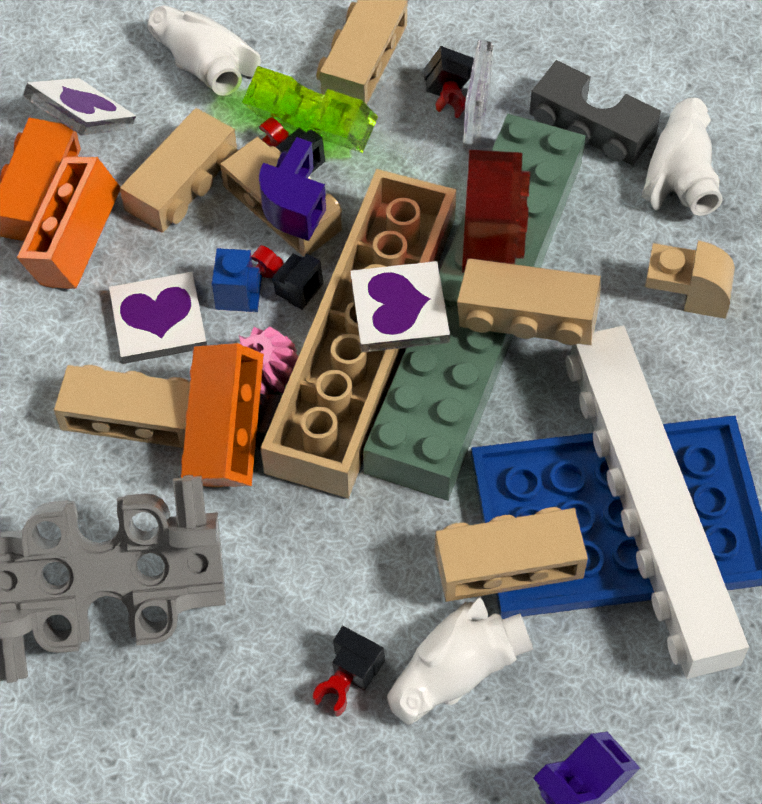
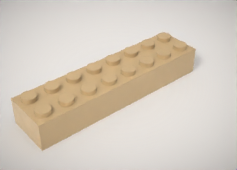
[261,169,456,499]

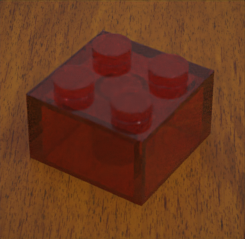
[462,150,530,273]

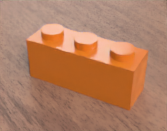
[0,117,81,241]
[17,157,120,289]
[181,343,264,487]

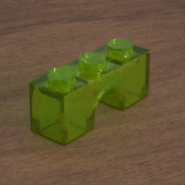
[242,66,378,154]

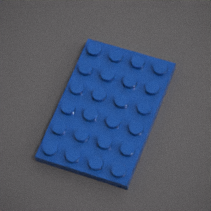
[471,415,762,619]

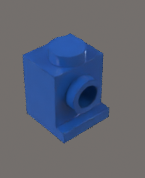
[212,248,262,312]

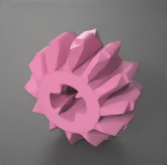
[239,326,298,394]

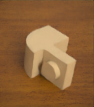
[645,240,735,319]

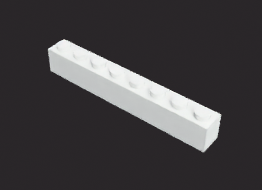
[565,325,749,679]

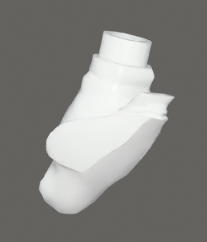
[147,5,261,96]
[642,98,723,216]
[387,596,534,725]

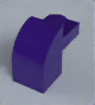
[259,137,326,241]
[533,731,640,804]

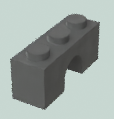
[529,60,661,166]

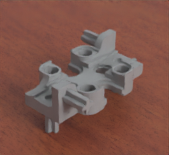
[0,475,226,683]

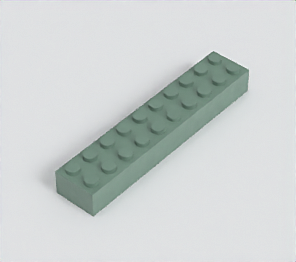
[363,113,586,501]

